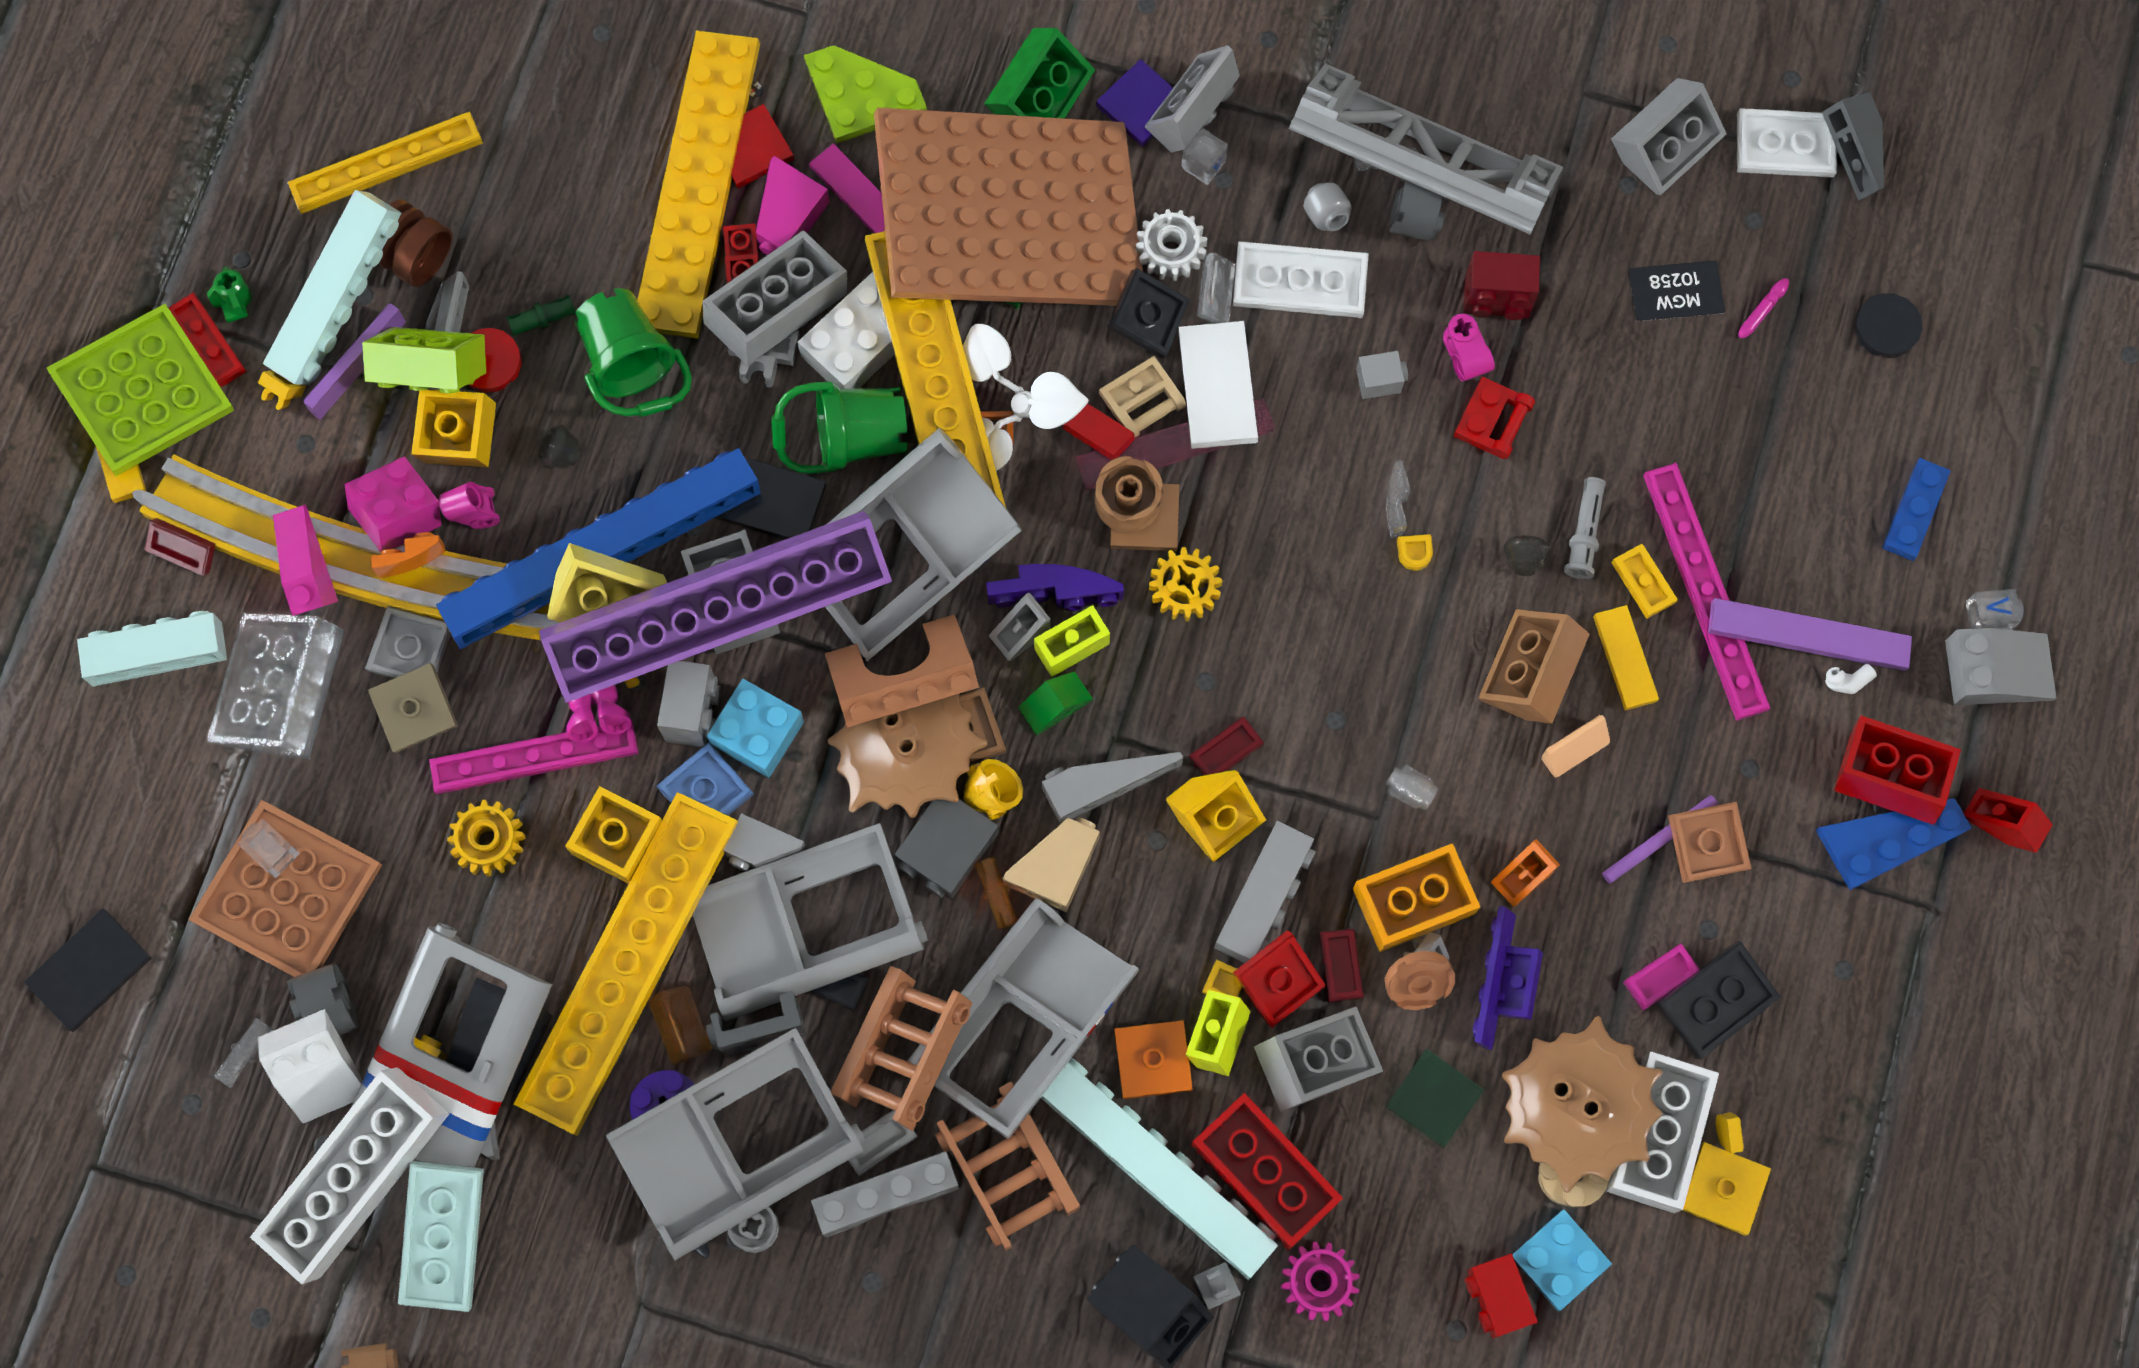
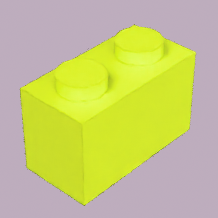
[1034,605,1110,678]
[1186,990,1251,1076]

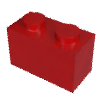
[1465,1253,1538,1338]

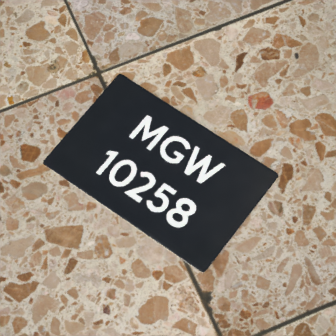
[1628,260,1725,321]

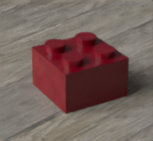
[1463,251,1540,320]

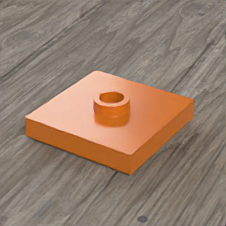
[1114,1020,1193,1100]

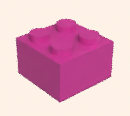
[344,456,442,552]

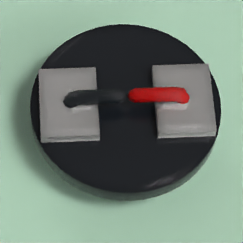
[750,81,763,98]

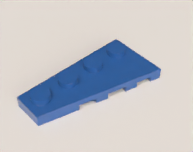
[1815,798,1972,890]

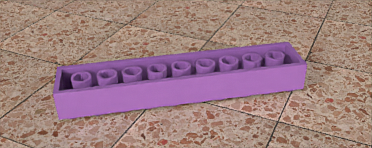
[539,511,892,703]

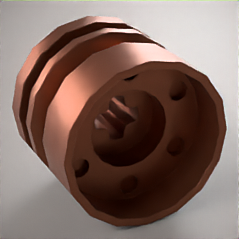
[379,199,453,287]

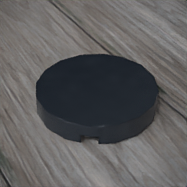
[1855,294,1923,358]

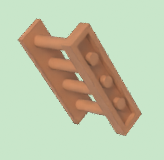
[830,966,972,1131]
[934,1082,1080,1251]

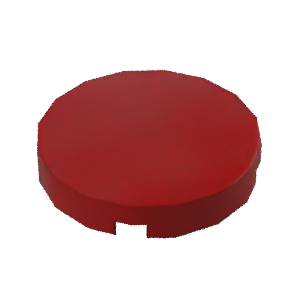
[467,328,522,393]

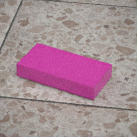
[1623,943,1699,1011]

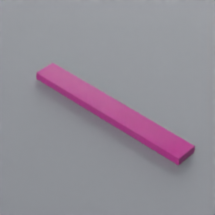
[1643,463,1770,721]

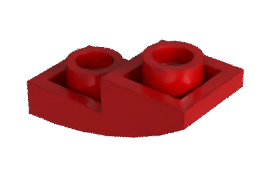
[723,224,759,283]

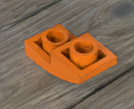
[371,532,445,578]

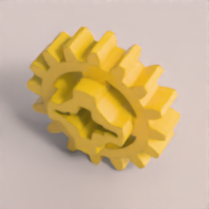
[1149,547,1222,621]

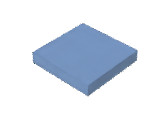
[656,742,754,816]

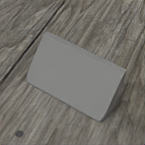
[435,271,469,332]

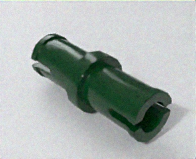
[506,295,576,336]

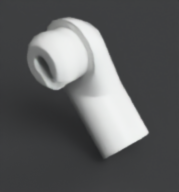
[1825,664,1877,694]

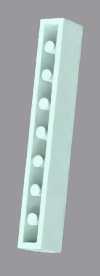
[1041,1058,1278,1280]

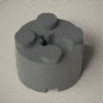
[1390,178,1447,241]
[287,963,359,1036]

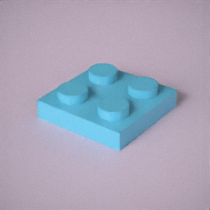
[1512,1209,1612,1312]

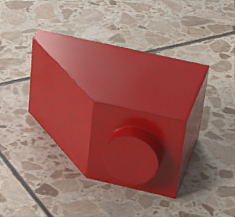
[1964,788,2053,853]

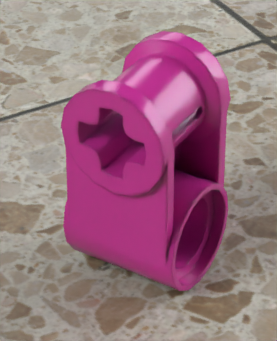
[1443,313,1495,382]
[439,482,500,529]

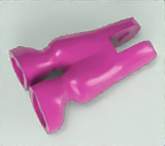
[566,685,632,743]

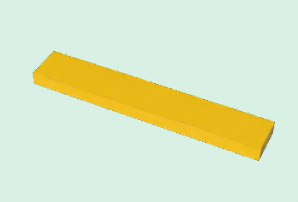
[288,111,483,214]

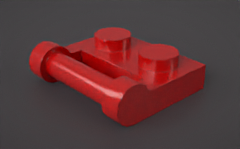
[1453,376,1536,459]

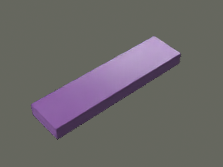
[304,303,406,420]

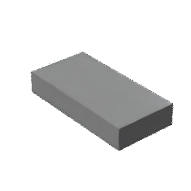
[848,1110,918,1177]

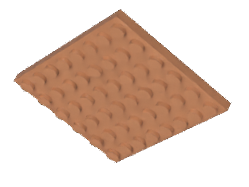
[874,107,1143,306]

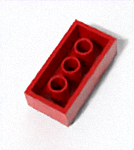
[1191,1093,1343,1251]

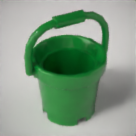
[574,288,692,418]
[771,381,907,474]

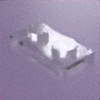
[1197,252,1236,324]

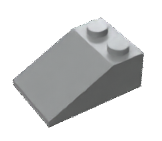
[1945,628,2057,705]
[1254,1006,1383,1112]

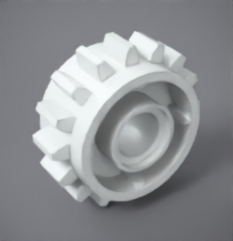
[1136,209,1207,281]

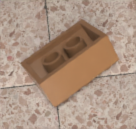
[1478,609,1590,724]

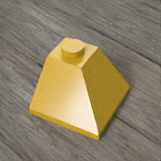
[1165,770,1266,862]

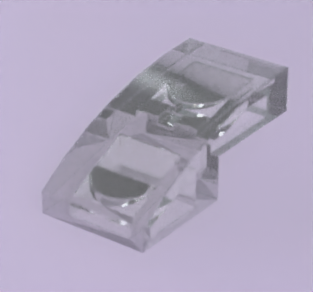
[1386,460,1411,538]

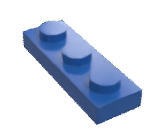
[1882,458,1951,561]

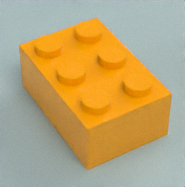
[1353,843,1480,952]

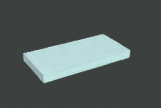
[398,1161,484,1312]

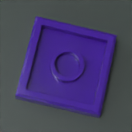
[1096,59,1173,147]

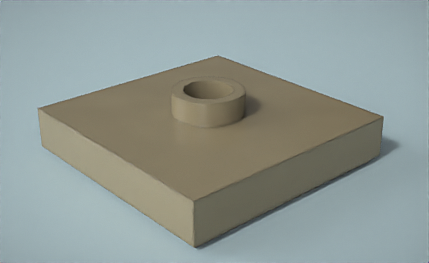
[368,663,458,753]

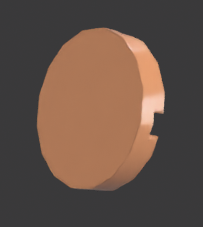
[1385,951,1455,1010]

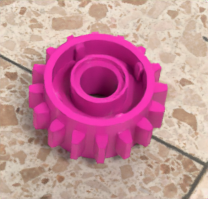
[1281,1242,1360,1322]

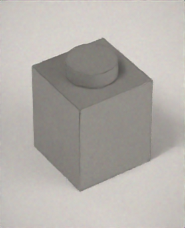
[1356,351,1408,399]

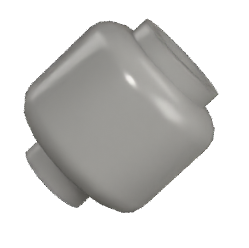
[1303,183,1352,231]

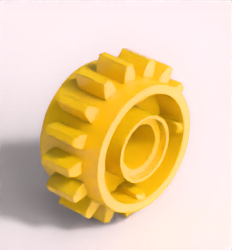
[447,800,525,877]

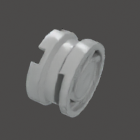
[728,1207,779,1253]

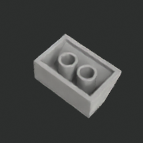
[1144,45,1240,153]
[1611,78,1727,195]

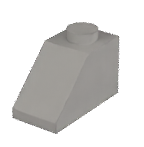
[723,813,806,872]

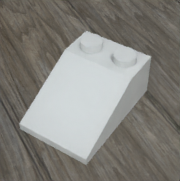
[258,1009,363,1124]

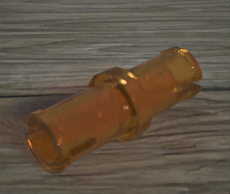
[974,857,1018,929]

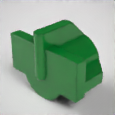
[207,267,252,323]

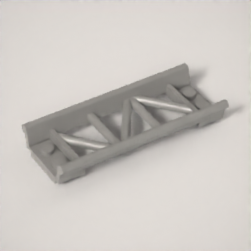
[1289,64,1563,235]

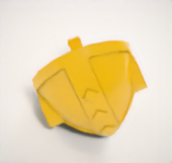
[963,759,1023,820]

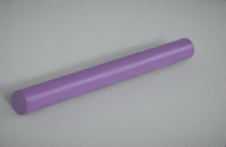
[1602,795,1719,884]

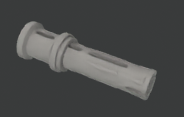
[1564,477,1606,579]

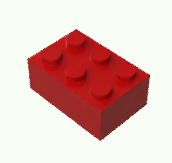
[1833,715,1961,825]

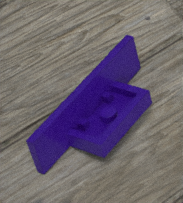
[1473,906,1543,1050]

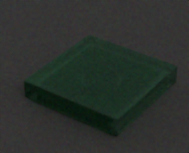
[1386,1049,1484,1148]

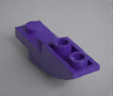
[986,564,1124,612]

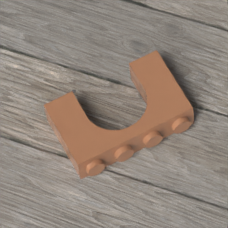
[825,614,979,728]

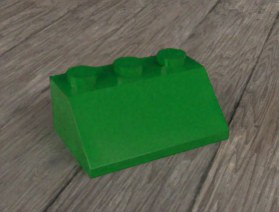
[984,28,1095,119]

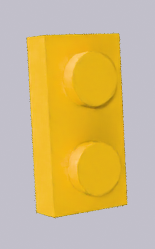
[1612,544,1678,619]

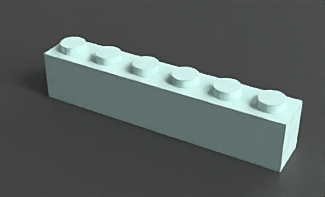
[263,190,402,385]

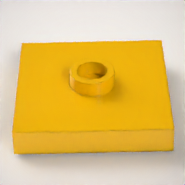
[1682,1142,1771,1236]

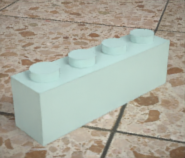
[77,611,227,686]

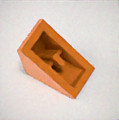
[1491,839,1560,907]

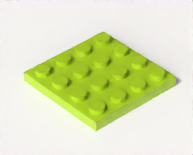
[47,304,234,477]

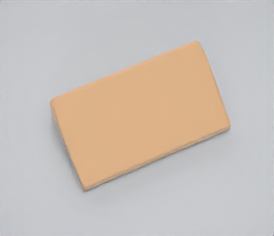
[1541,715,1610,778]

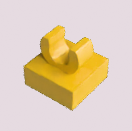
[258,370,307,410]

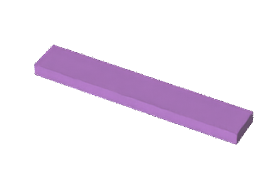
[1708,598,1912,671]

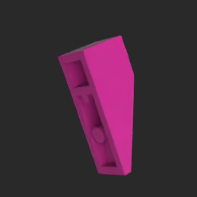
[273,505,338,616]

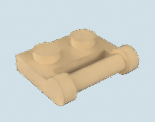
[1099,356,1187,438]

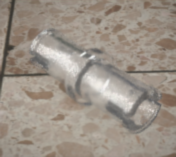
[213,1018,274,1088]

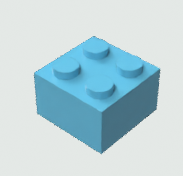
[707,679,804,778]

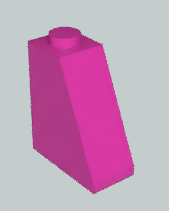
[756,156,830,256]

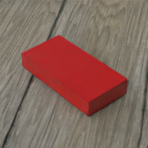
[1062,403,1135,460]

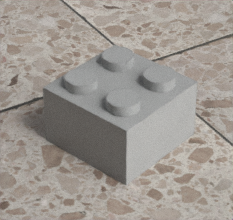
[657,661,721,747]

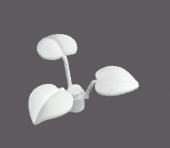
[963,324,1089,471]

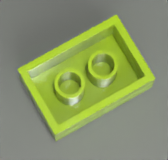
[362,327,486,393]

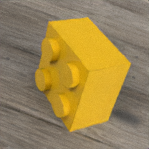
[411,390,496,468]
[565,786,662,884]

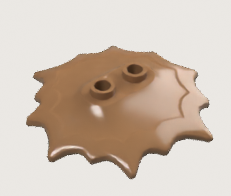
[828,675,988,818]
[1502,1016,1663,1193]

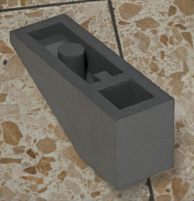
[1822,92,1884,201]

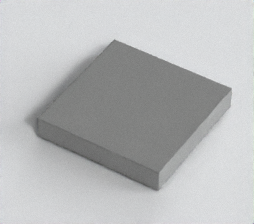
[365,606,451,679]

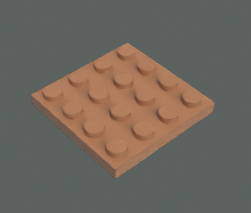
[188,800,382,977]

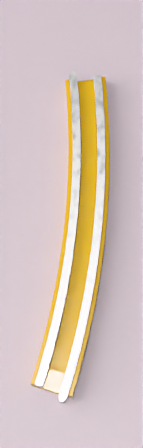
[133,454,559,640]

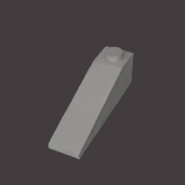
[1042,752,1183,824]

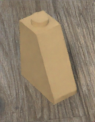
[1003,817,1100,912]

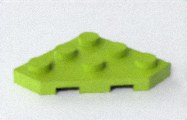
[804,45,927,143]

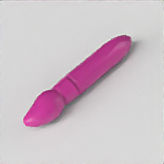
[1738,278,1789,339]

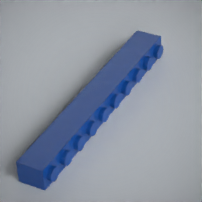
[436,448,761,650]

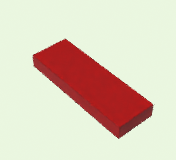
[168,292,247,388]

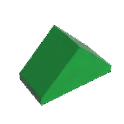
[1018,672,1093,736]

